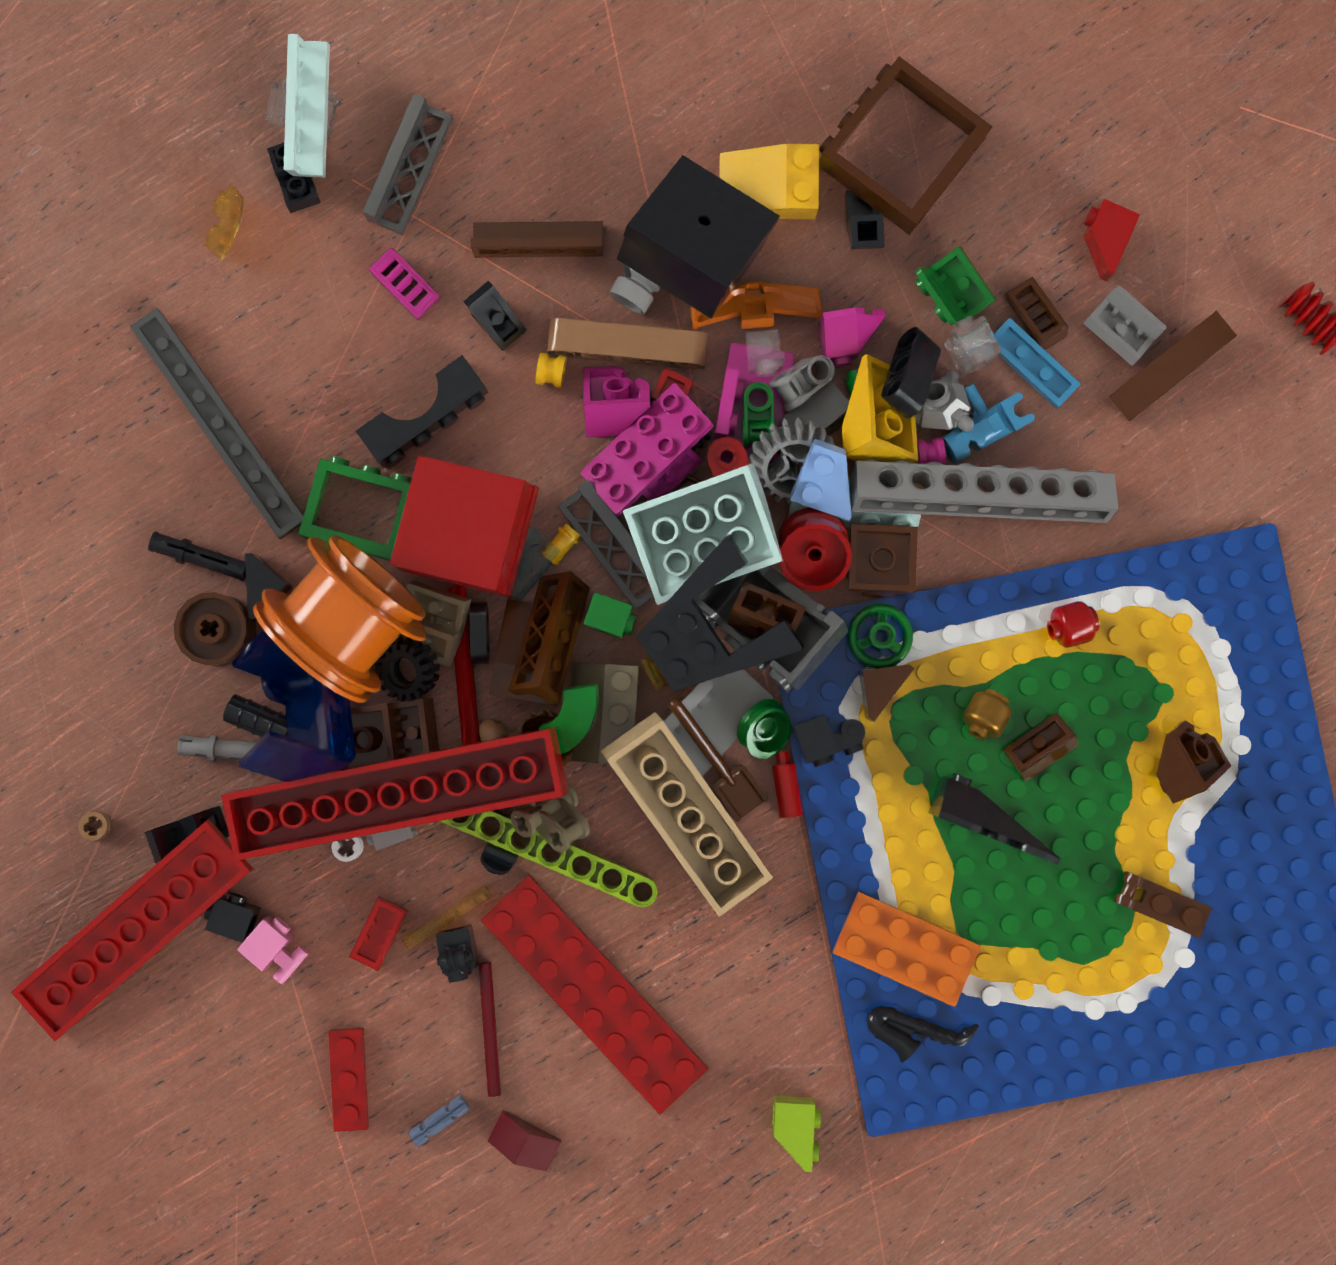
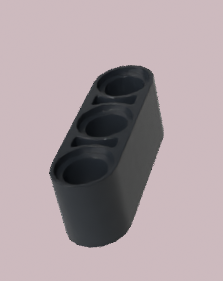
[881,327,941,418]

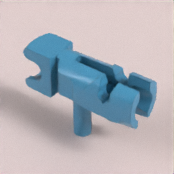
[943,384,1035,464]

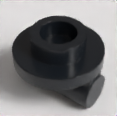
[480,842,518,875]

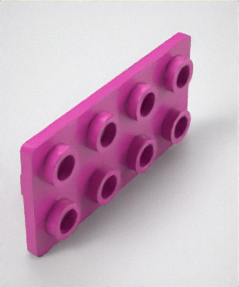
[709,343,794,470]
[581,383,714,516]

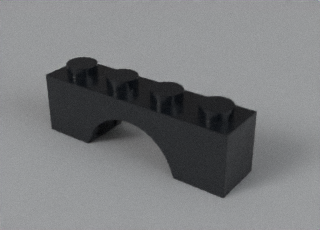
[356,355,488,467]

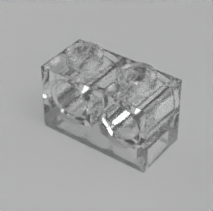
[944,316,1002,378]

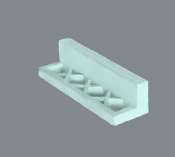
[284,34,330,178]

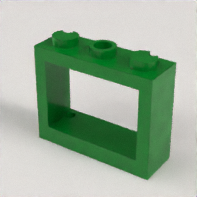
[298,456,412,561]

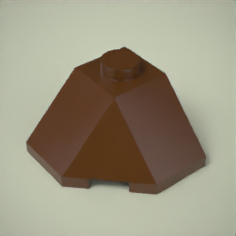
[1156,721,1231,804]

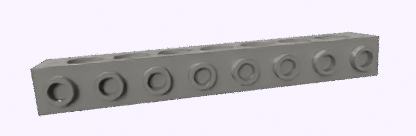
[850,458,1118,523]

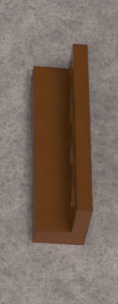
[471,221,603,258]
[508,571,590,704]

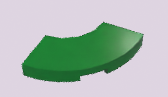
[539,683,599,755]

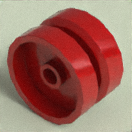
[778,507,852,591]

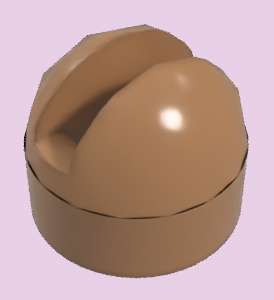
[479,718,507,741]

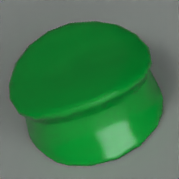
[737,699,792,759]

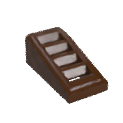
[1005,277,1068,350]

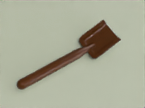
[669,698,769,822]

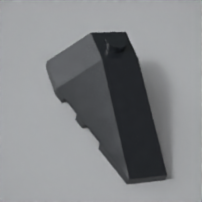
[929,773,1060,864]

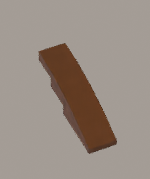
[1109,310,1237,421]

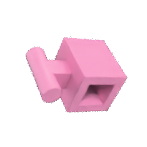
[237,916,309,984]

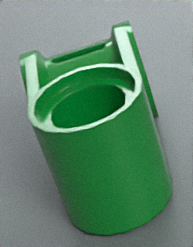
[742,382,776,447]

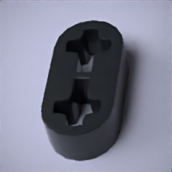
[470,602,490,664]

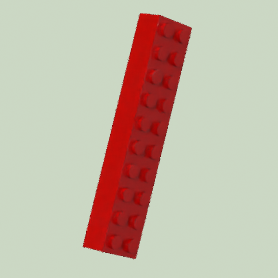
[221,727,569,861]

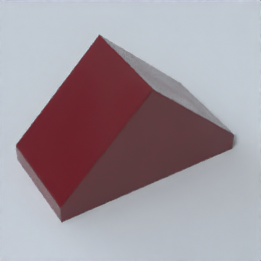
[488,1110,561,1171]

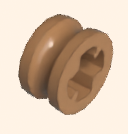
[78,811,112,841]

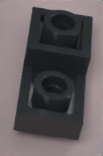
[267,143,321,214]

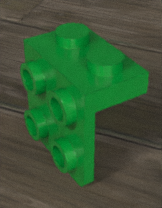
[915,246,997,326]

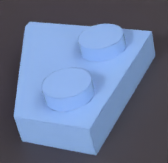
[790,439,852,521]

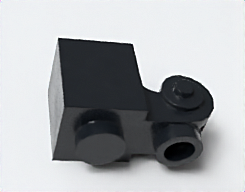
[791,715,865,767]
[436,925,479,983]

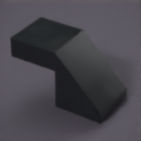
[845,190,885,249]
[144,806,229,863]

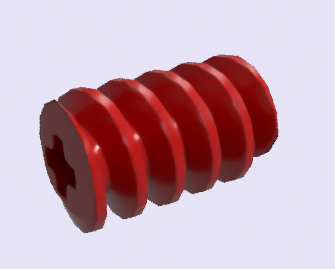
[1277,282,1336,355]

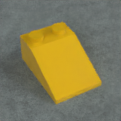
[719,144,819,220]
[842,354,918,463]

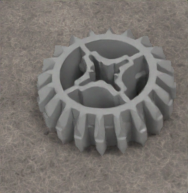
[749,418,834,505]

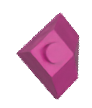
[817,307,885,368]
[583,366,650,438]

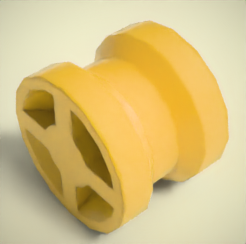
[535,352,567,389]

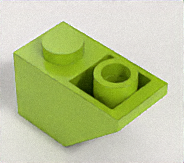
[772,1096,821,1172]

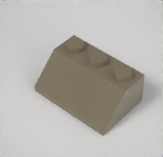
[571,663,639,764]

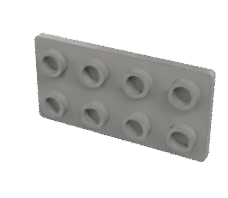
[664,669,773,777]

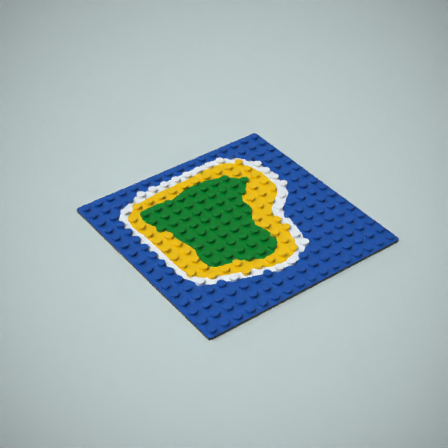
[779,523,1336,1137]

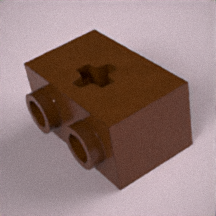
[728,581,806,637]

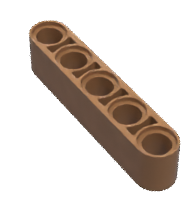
[547,318,708,369]

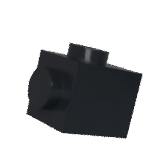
[204,892,261,943]

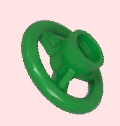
[848,604,913,669]

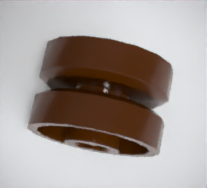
[174,592,257,666]

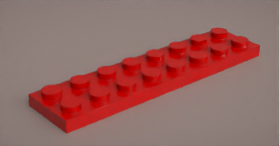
[11,819,253,1042]
[480,874,708,1115]

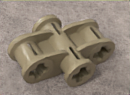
[511,783,590,852]

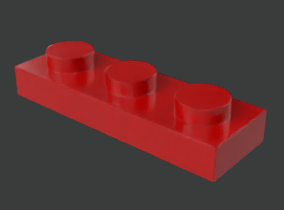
[328,1027,369,1132]

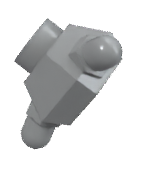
[915,370,974,432]

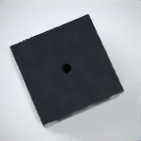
[617,155,780,319]

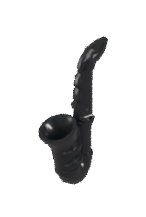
[867,1005,979,1063]

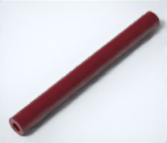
[478,962,501,1097]

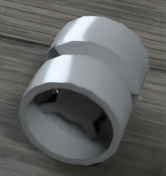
[609,265,661,315]

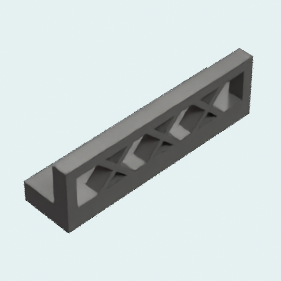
[363,93,453,235]
[558,480,654,610]

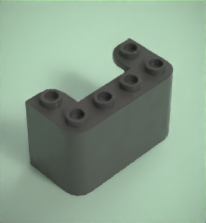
[694,565,848,693]

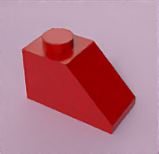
[1084,199,1140,281]

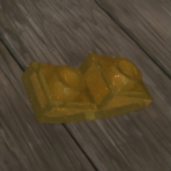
[204,185,244,261]

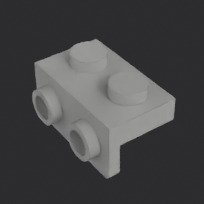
[1083,285,1166,366]

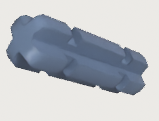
[409,1095,470,1146]

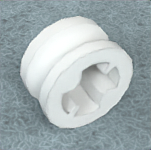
[331,837,364,862]

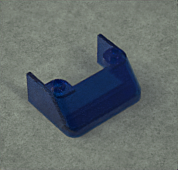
[232,631,356,782]

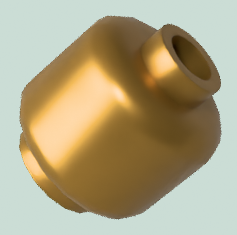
[963,689,1012,741]

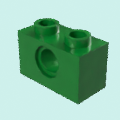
[583,592,637,640]

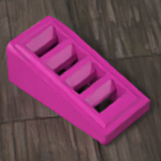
[369,247,441,320]

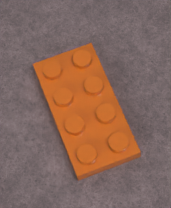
[832,891,981,1007]

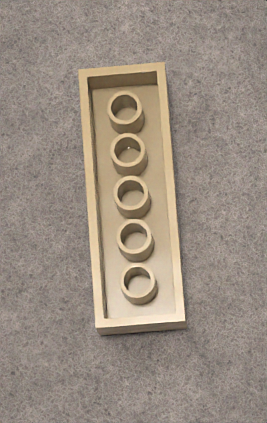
[601,712,773,917]

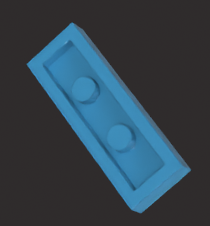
[985,318,1081,409]

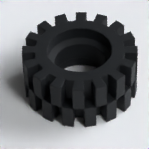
[375,638,440,702]

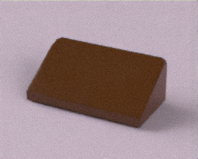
[1003,712,1078,782]

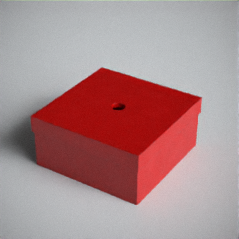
[389,455,539,599]

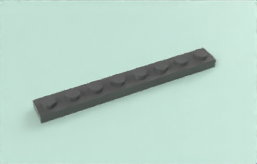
[130,308,304,539]

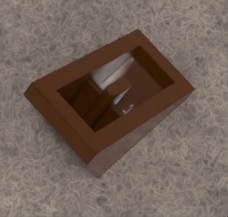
[859,664,914,722]

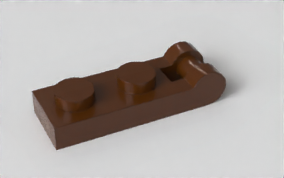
[1113,871,1212,938]

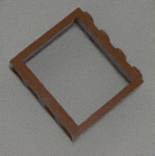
[819,56,993,236]

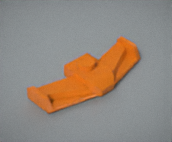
[690,280,823,331]

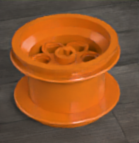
[253,535,426,703]

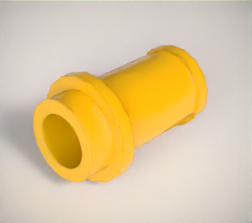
[541,523,581,566]

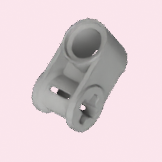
[769,355,835,411]

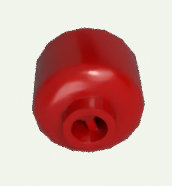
[1047,601,1100,648]

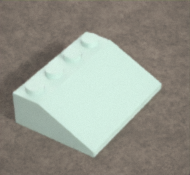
[623,463,783,605]

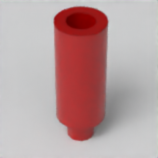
[772,751,803,818]

